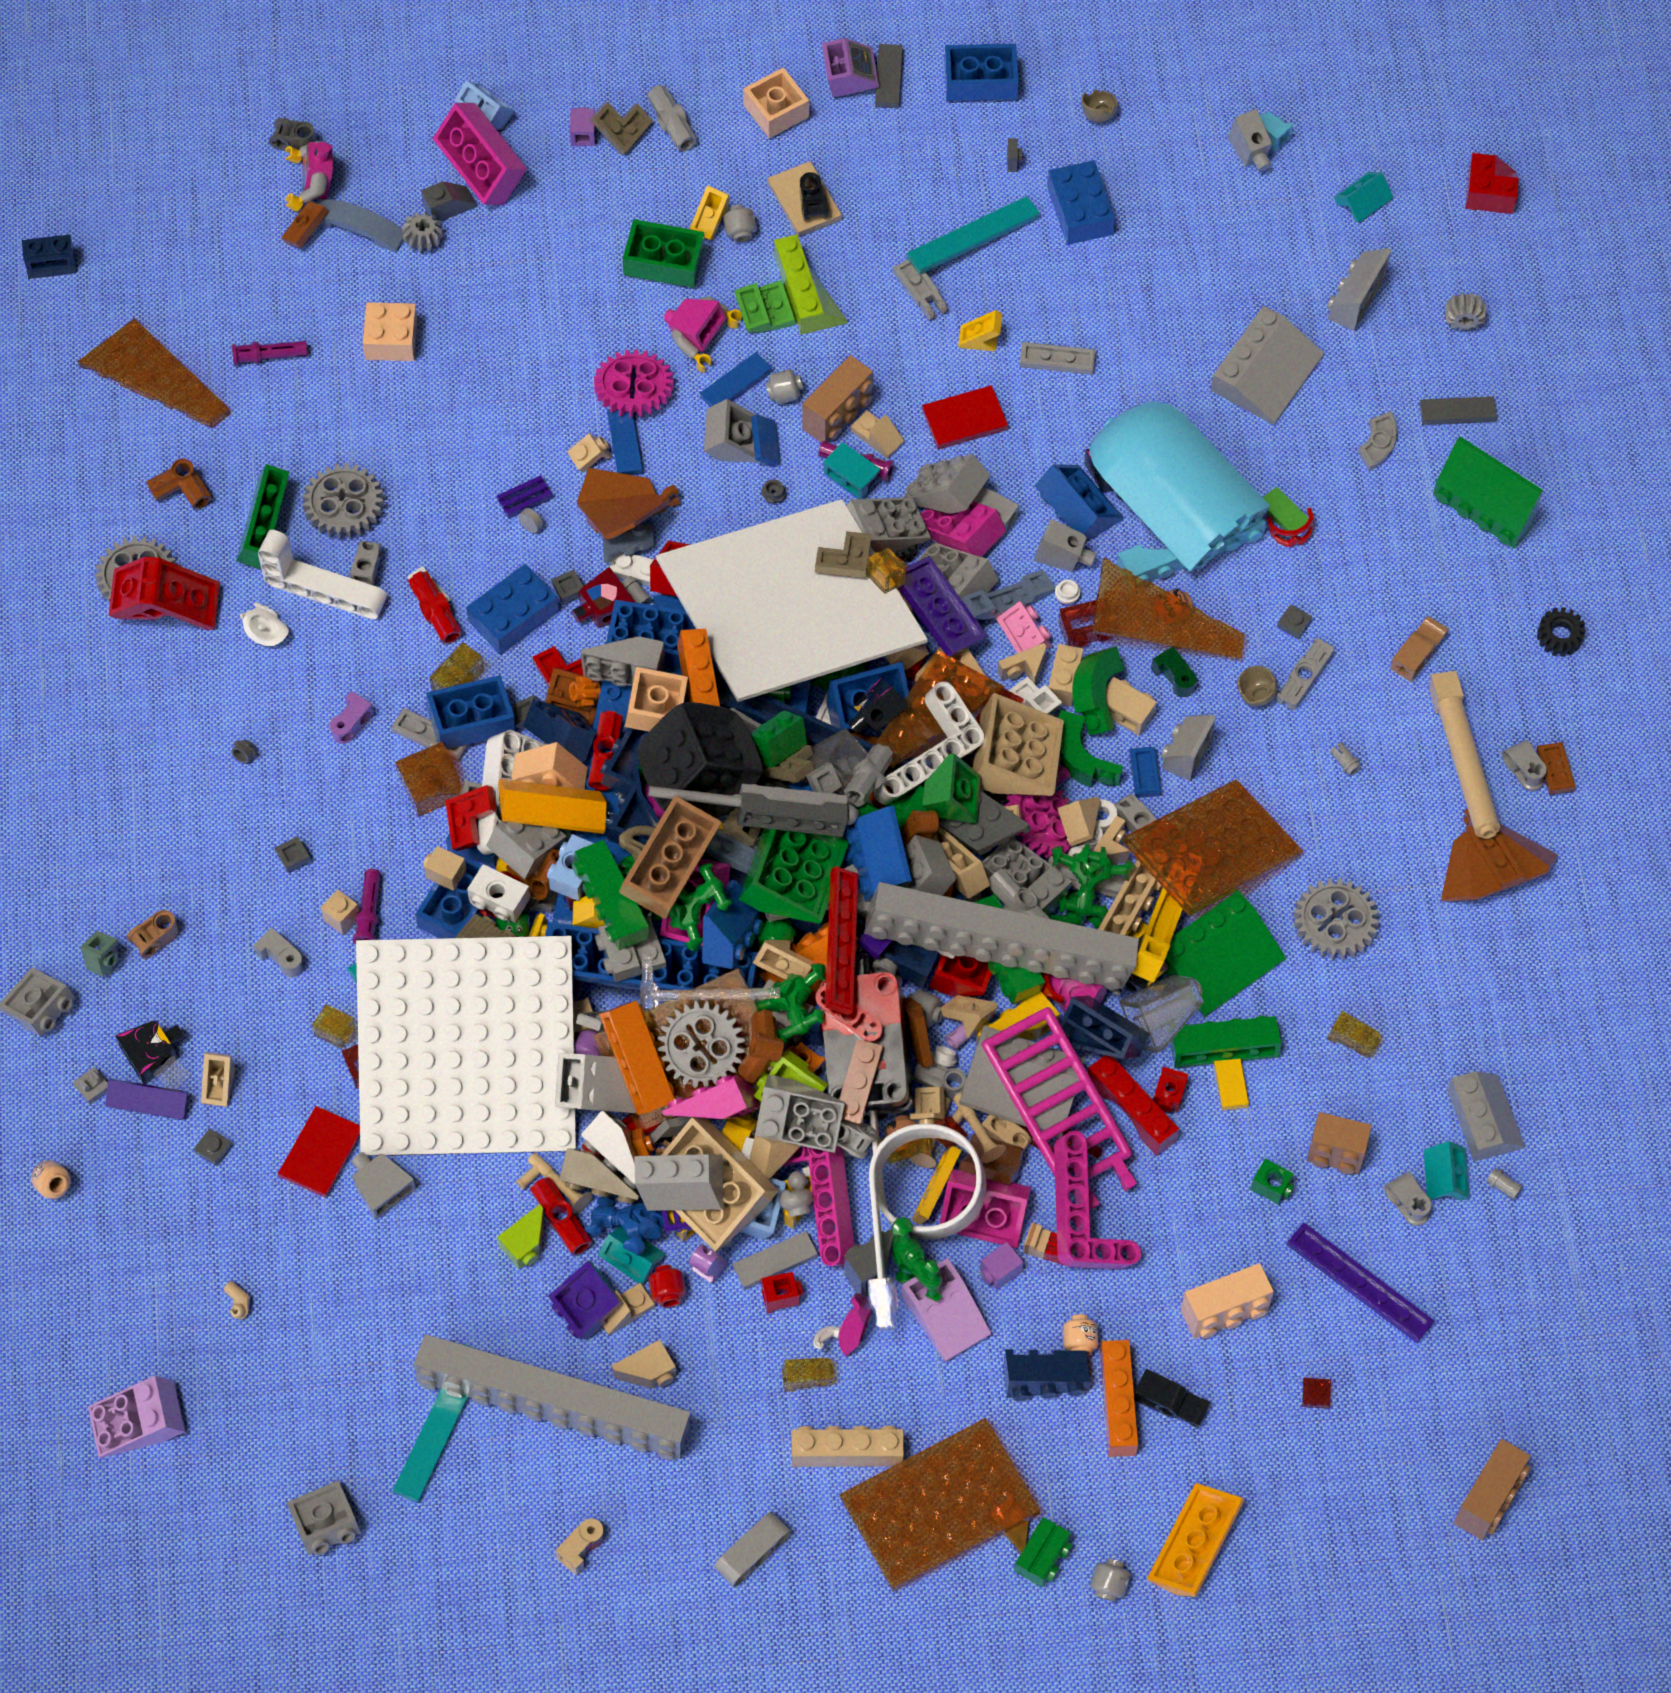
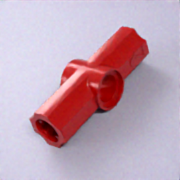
[408,571,462,644]
[588,711,623,791]
[530,1177,592,1256]

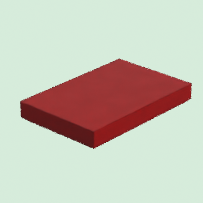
[922,385,1008,450]
[278,1106,360,1198]

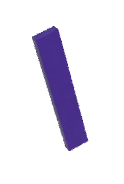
[1286,1222,1434,1344]

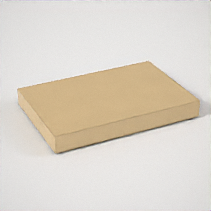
[767,161,842,237]

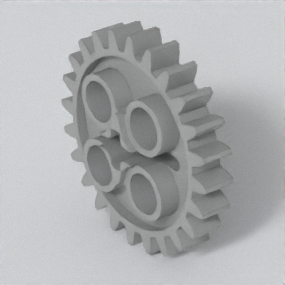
[302,463,384,539]
[95,536,176,605]
[1293,878,1379,960]
[658,1000,746,1088]

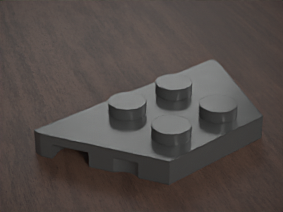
[939,790,1031,855]

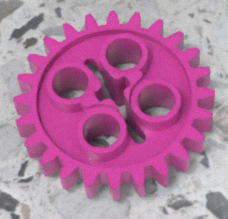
[594,349,674,418]
[1005,786,1072,858]

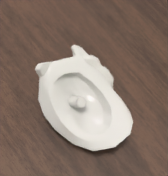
[240,602,289,646]

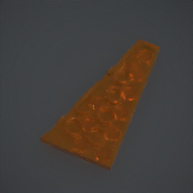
[78,318,231,428]
[1092,557,1245,661]
[874,650,1005,768]

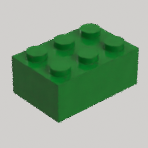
[622,219,705,288]

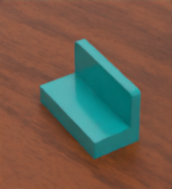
[1334,172,1393,222]
[823,442,880,499]
[1424,1141,1470,1201]
[598,1226,666,1285]

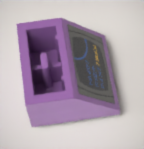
[822,38,879,98]

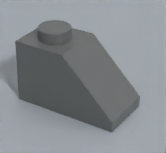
[421,181,477,221]

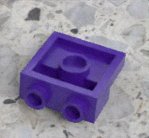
[548,1261,623,1340]

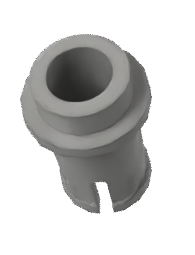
[622,576,652,604]
[1330,742,1361,776]
[1486,1168,1523,1200]

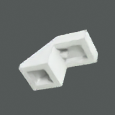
[1008,677,1062,714]

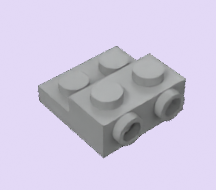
[595,916,666,982]
[0,967,75,1037]
[286,1480,360,1555]

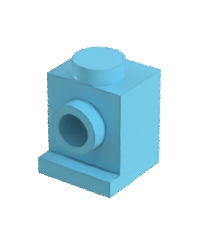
[1260,111,1293,152]

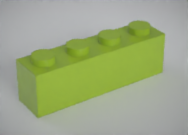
[774,234,847,335]

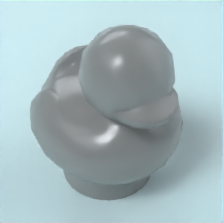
[779,1171,813,1218]

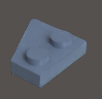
[603,523,654,563]

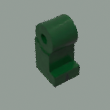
[1151,646,1196,697]

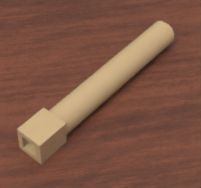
[1429,671,1500,839]

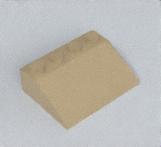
[973,693,1064,796]
[661,1117,779,1252]

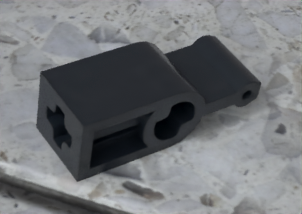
[1134,1369,1211,1428]

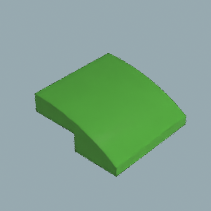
[734,280,796,332]

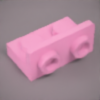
[996,601,1053,653]

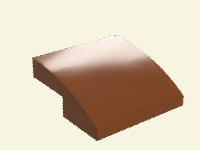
[544,667,603,727]
[904,997,933,1068]

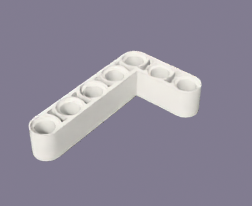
[258,530,388,619]
[874,682,984,805]
[477,730,547,855]

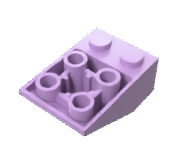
[901,1258,991,1362]
[88,1375,185,1458]

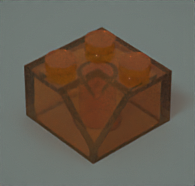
[395,742,462,817]

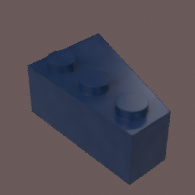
[523,698,596,762]
[1055,995,1150,1059]
[1003,1349,1090,1401]

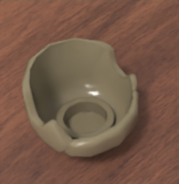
[1081,89,1118,123]
[1237,665,1278,707]

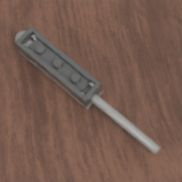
[648,784,858,837]

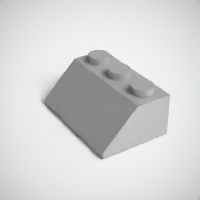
[1327,248,1391,331]
[1447,1071,1525,1162]
[634,1154,724,1211]

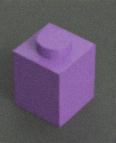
[570,107,596,146]
[979,1242,1023,1290]

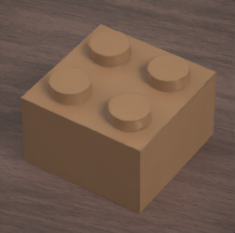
[1306,1112,1372,1174]

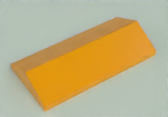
[498,779,606,834]
[1147,1483,1244,1597]

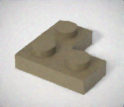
[589,102,653,155]
[815,531,872,578]
[761,745,814,783]

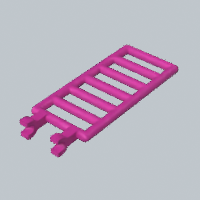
[982,1007,1137,1211]

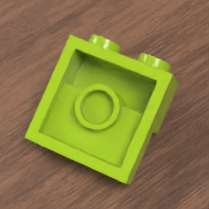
[754,1049,829,1101]

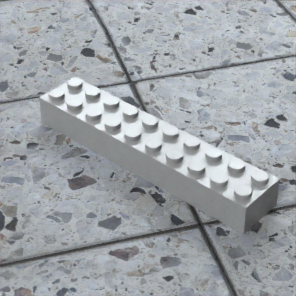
[864,882,1139,990]
[414,1334,690,1460]

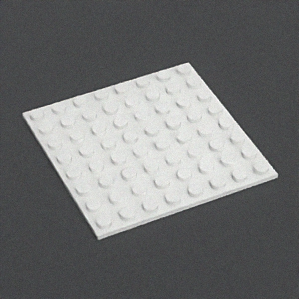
[656,499,928,702]
[356,936,576,1155]

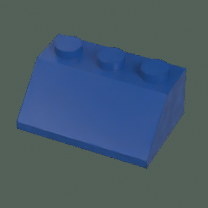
[1035,464,1124,539]
[826,662,913,730]
[846,806,912,902]
[702,880,763,969]

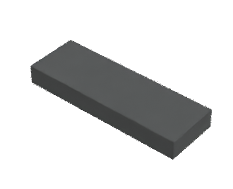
[875,44,902,108]
[1419,396,1497,425]

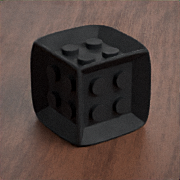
[638,702,763,819]

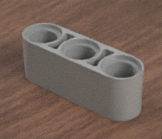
[714,1511,792,1587]

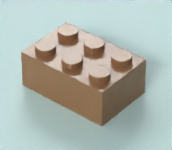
[802,355,874,443]
[1453,1438,1531,1541]

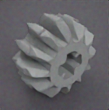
[402,211,443,253]
[1445,292,1487,331]

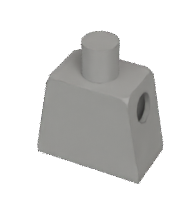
[1228,109,1272,172]
[1033,519,1096,572]
[352,1152,416,1220]

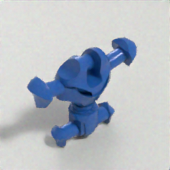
[585,1196,664,1256]

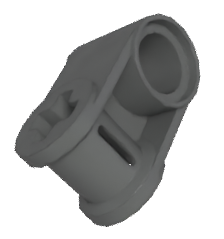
[269,118,317,150]

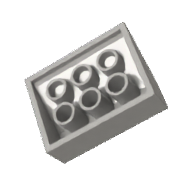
[1211,306,1324,425]
[959,1025,1085,1138]

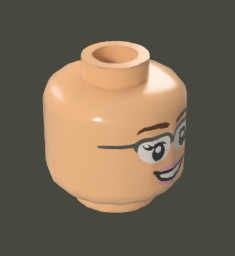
[31,1160,71,1199]
[1063,1314,1098,1356]

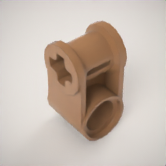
[127,910,179,959]

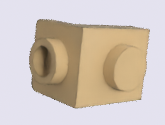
[567,433,612,472]
[910,1086,945,1124]

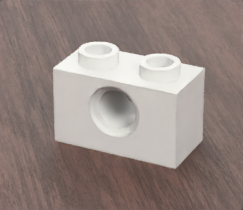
[467,864,531,923]

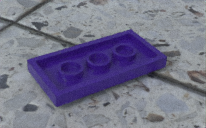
[890,556,988,658]

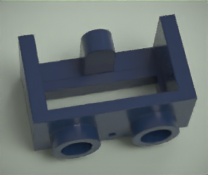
[22,234,77,279]

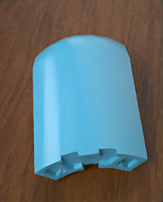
[1089,401,1271,571]

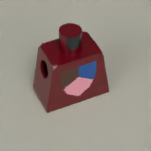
[571,567,635,628]

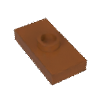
[281,201,329,248]
[1536,742,1575,795]

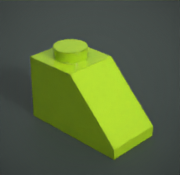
[497,1204,545,1270]

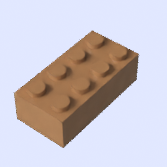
[619,795,721,919]

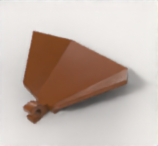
[577,468,680,540]
[1441,809,1558,901]

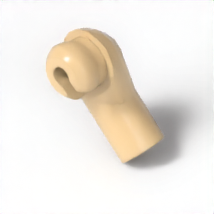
[223,1281,250,1319]

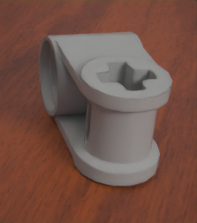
[1502,740,1546,791]
[836,1120,878,1159]
[1384,1172,1431,1226]

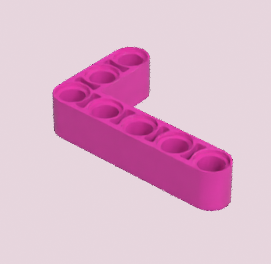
[1054,1131,1141,1269]
[781,1145,854,1266]

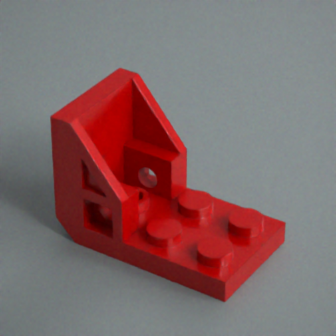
[108,557,220,631]

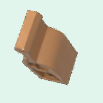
[1390,616,1449,682]

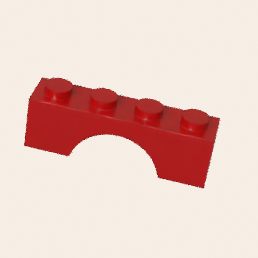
[1088,1055,1179,1156]

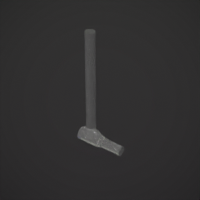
[640,955,780,1010]

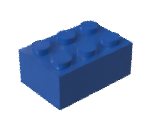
[944,44,1019,101]
[1047,160,1115,245]
[466,564,559,655]
[426,675,515,751]
[415,851,497,939]

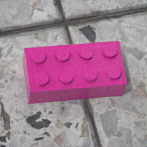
[432,103,527,205]

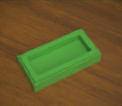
[1262,487,1309,537]

